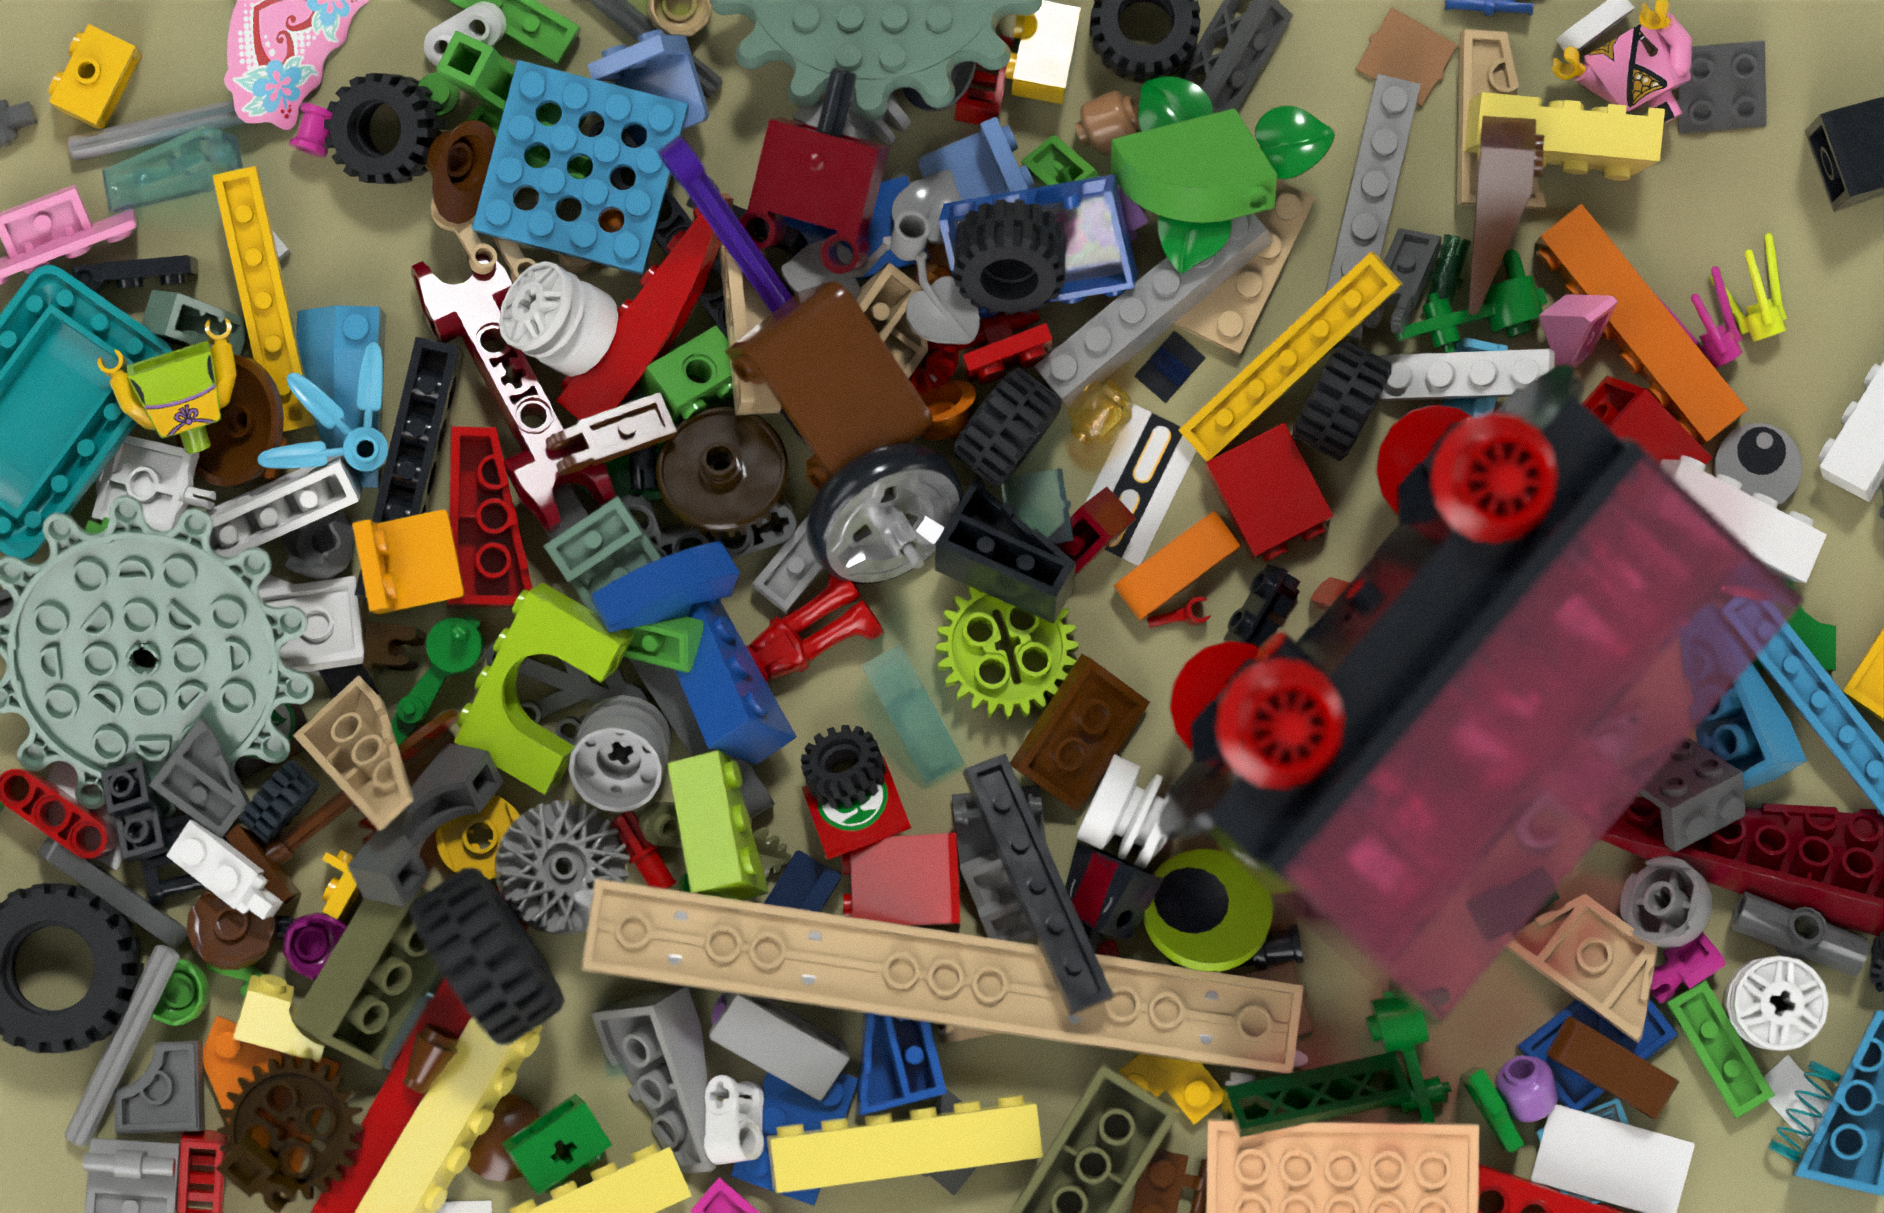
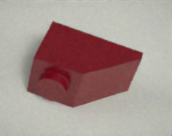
[1049,486,1137,578]

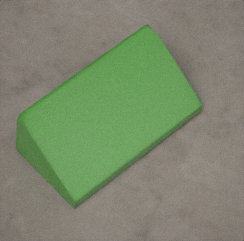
[623,616,704,673]

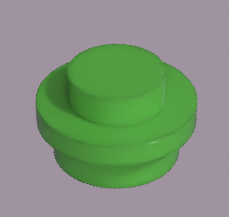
[418,72,460,117]

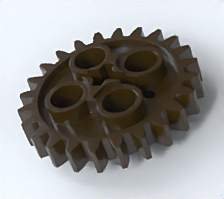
[217,1056,365,1203]

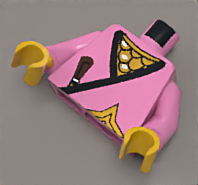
[1552,0,1693,124]

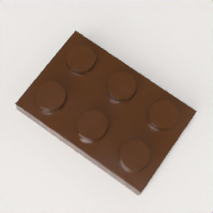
[1010,654,1150,813]

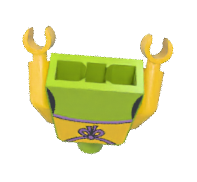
[97,318,237,454]

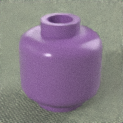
[1496,1056,1558,1122]

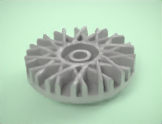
[495,800,629,935]

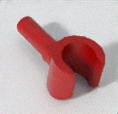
[1147,597,1211,628]

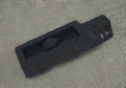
[72,255,199,294]

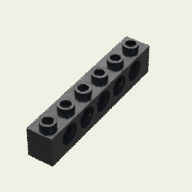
[354,337,464,601]

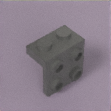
[1619,737,1746,852]

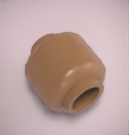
[1075,90,1140,155]

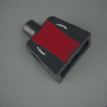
[1065,842,1164,954]

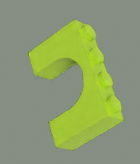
[454,583,634,795]

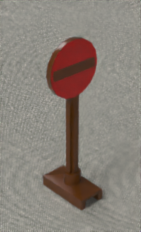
[224,708,460,904]

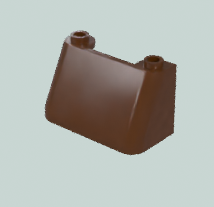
[725,281,933,491]

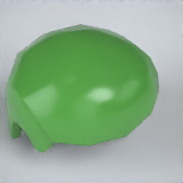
[151,958,210,1026]

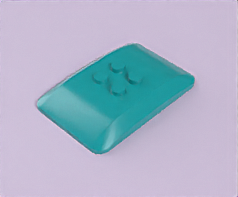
[0,265,173,560]

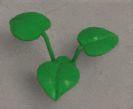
[1138,77,1335,274]

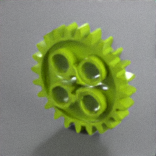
[935,586,1079,720]

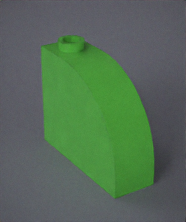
[1111,108,1277,222]

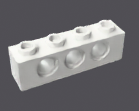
[206,456,362,557]

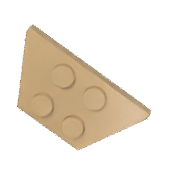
[1499,894,1658,1044]

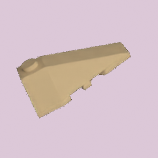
[293,675,414,831]

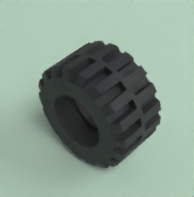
[1089,0,1201,83]
[324,73,446,184]
[953,199,1066,316]
[1292,339,1392,461]
[952,367,1062,487]

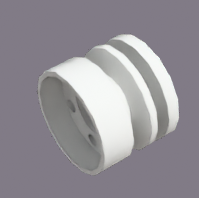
[499,261,618,377]
[1076,754,1174,870]
[1722,956,1829,1051]

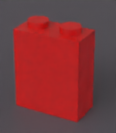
[1204,422,1333,562]

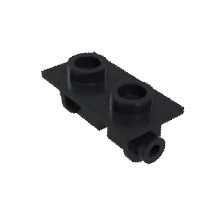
[1223,564,1300,649]

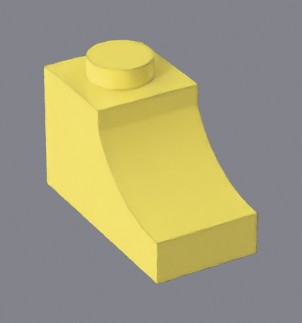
[233,974,325,1063]

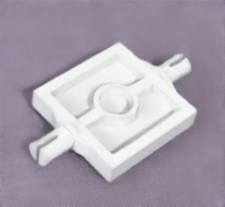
[92,435,216,531]

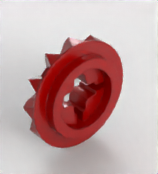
[909,340,959,393]

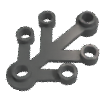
[486,641,649,744]

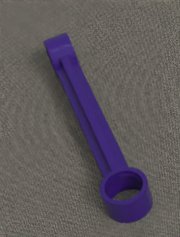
[657,135,792,313]

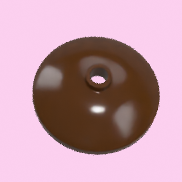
[176,354,284,486]

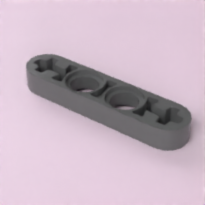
[37,836,188,950]

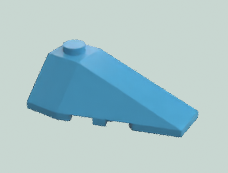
[296,305,386,488]
[1677,603,1807,791]

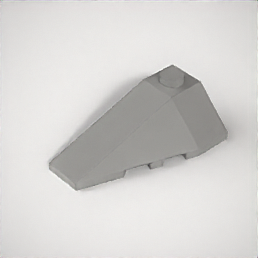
[591,986,716,1174]

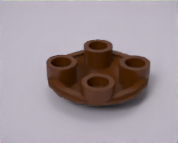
[467,1094,541,1182]

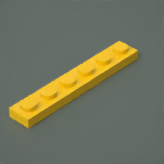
[212,166,316,432]
[1179,251,1403,462]

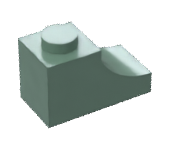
[141,290,247,355]

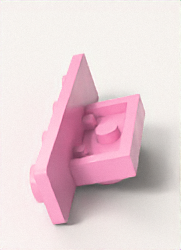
[0,184,137,285]

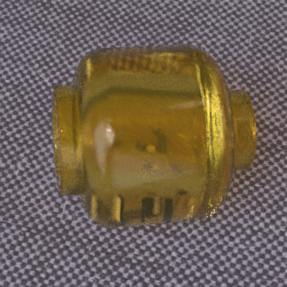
[1067,379,1133,446]

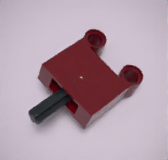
[739,68,889,274]

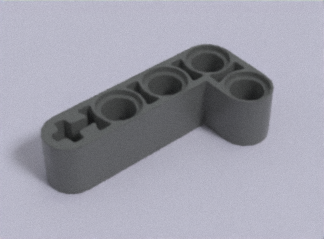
[621,493,796,559]

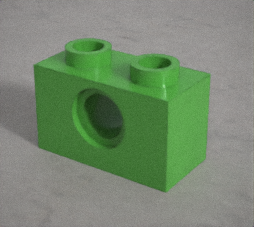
[639,325,733,424]

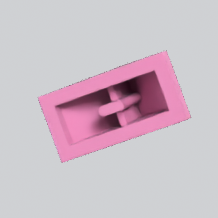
[1539,294,1618,368]

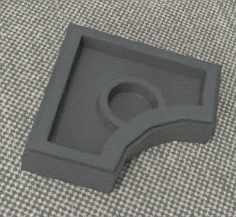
[114,1041,205,1134]

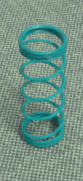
[1768,1060,1842,1163]

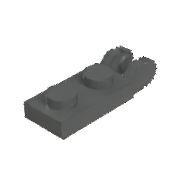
[1364,228,1442,334]

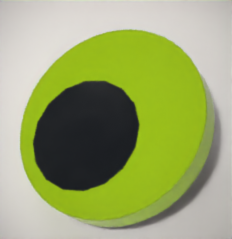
[1143,849,1273,972]

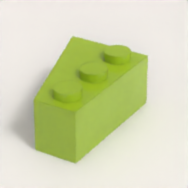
[668,750,769,900]

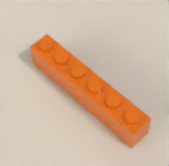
[1535,203,1748,446]

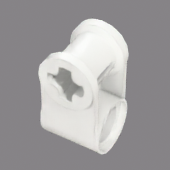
[704,1075,764,1165]

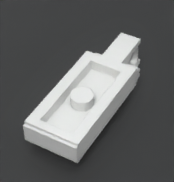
[166,819,283,919]

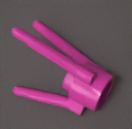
[1654,266,1743,368]

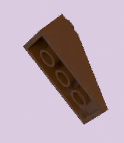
[1468,116,1544,314]

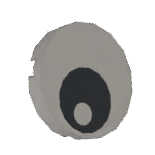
[1713,423,1802,505]

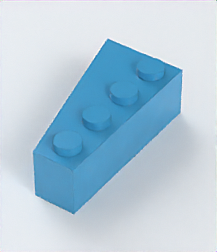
[1793,1010,1884,1196]

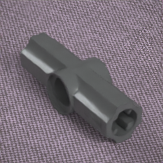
[1730,891,1870,977]

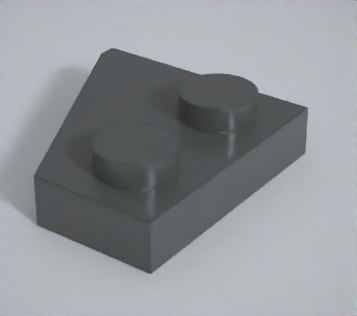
[149,716,250,838]

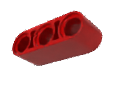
[0,769,117,859]

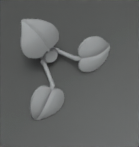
[781,170,979,344]

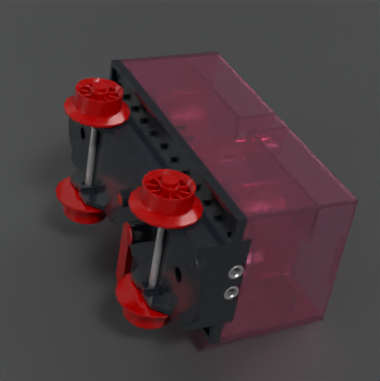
[1157,364,1804,1022]

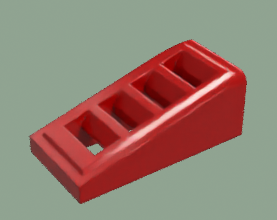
[954,34,1014,126]
[177,1130,229,1213]

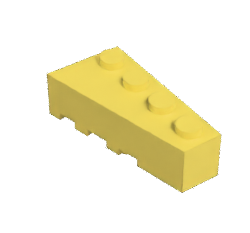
[1464,92,1665,181]

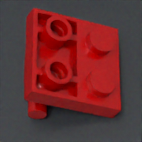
[956,309,1053,385]

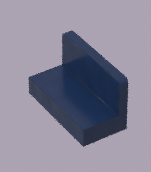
[764,850,843,913]

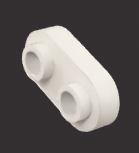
[424,2,506,66]

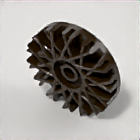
[656,407,790,538]

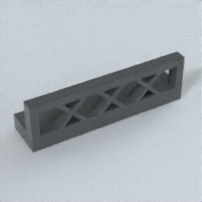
[1178,0,1293,113]

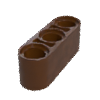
[1545,1016,1679,1121]

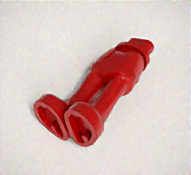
[746,574,885,684]

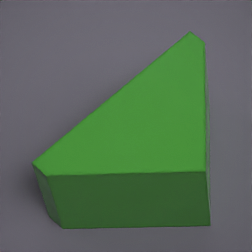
[1021,134,1099,211]

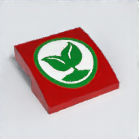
[801,756,911,860]

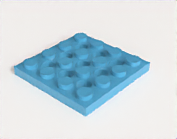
[472,60,689,276]

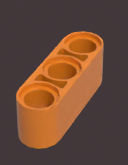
[1113,510,1242,621]

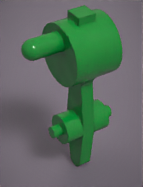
[1394,249,1548,353]
[391,613,486,747]
[1366,985,1452,1123]

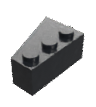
[935,476,1076,624]

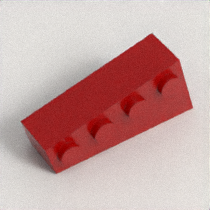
[447,426,532,609]

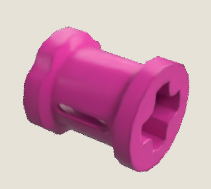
[289,103,333,158]

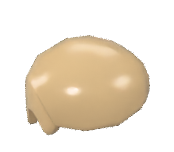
[646,0,712,37]

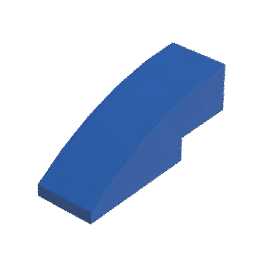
[591,540,740,632]

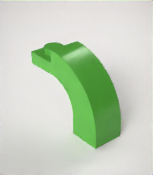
[436,30,588,129]

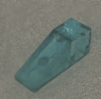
[102,125,243,213]

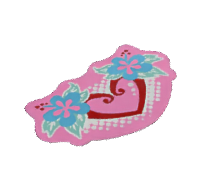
[224,0,369,130]

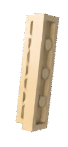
[719,237,781,415]

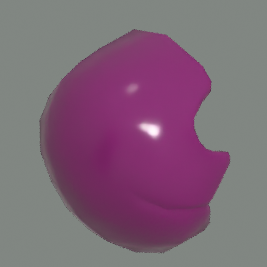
[282,912,348,980]

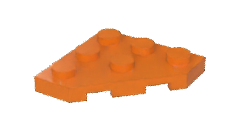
[203,1016,342,1172]

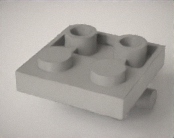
[83,1138,181,1213]

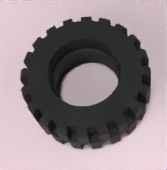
[410,868,565,1045]
[0,883,144,1053]

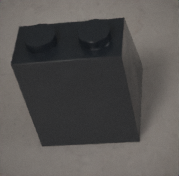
[1804,96,1884,212]

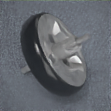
[806,443,963,584]

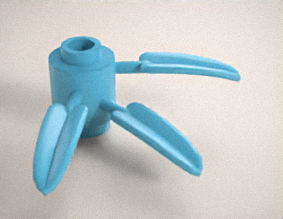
[257,342,389,472]

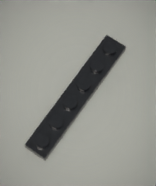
[963,753,1114,1016]

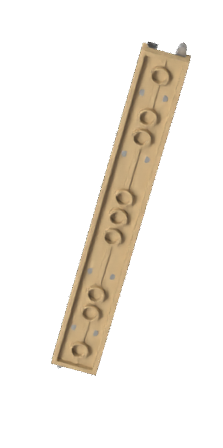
[573,879,1309,1075]

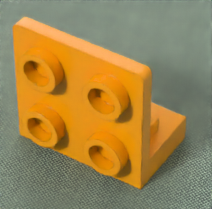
[352,509,465,615]

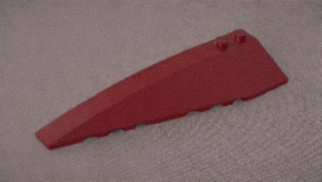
[1589,795,1884,937]

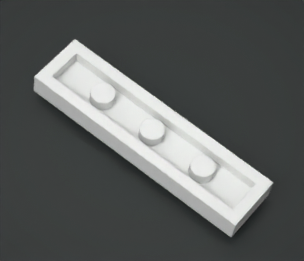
[1380,349,1555,401]

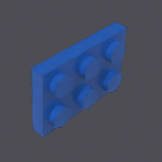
[730,1072,859,1206]

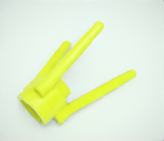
[1710,233,1787,342]

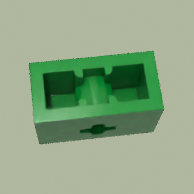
[501,1093,612,1195]

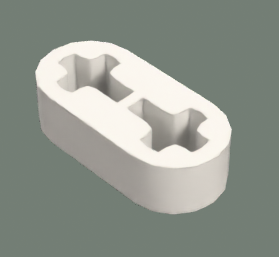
[1556,0,1635,52]

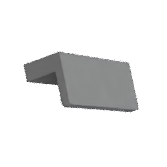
[709,992,850,1100]

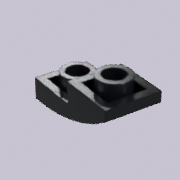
[101,760,170,863]

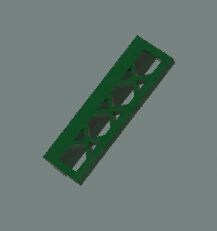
[1221,1051,1412,1137]

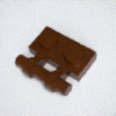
[1130,1149,1207,1213]

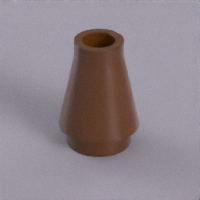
[402,1023,458,1094]

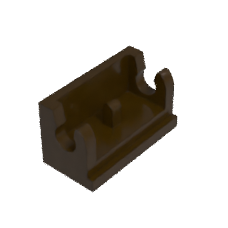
[363,622,426,673]

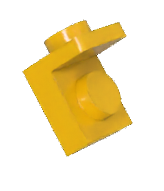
[322,849,361,921]

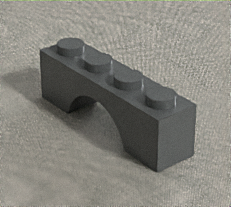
[347,742,504,907]

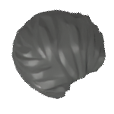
[281,510,355,580]

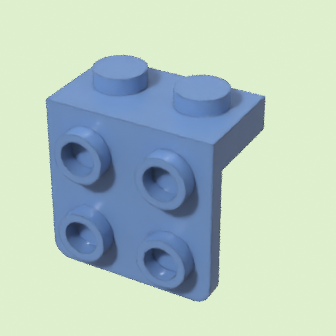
[587,29,709,146]
[918,117,1036,200]

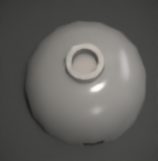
[1620,856,1712,948]

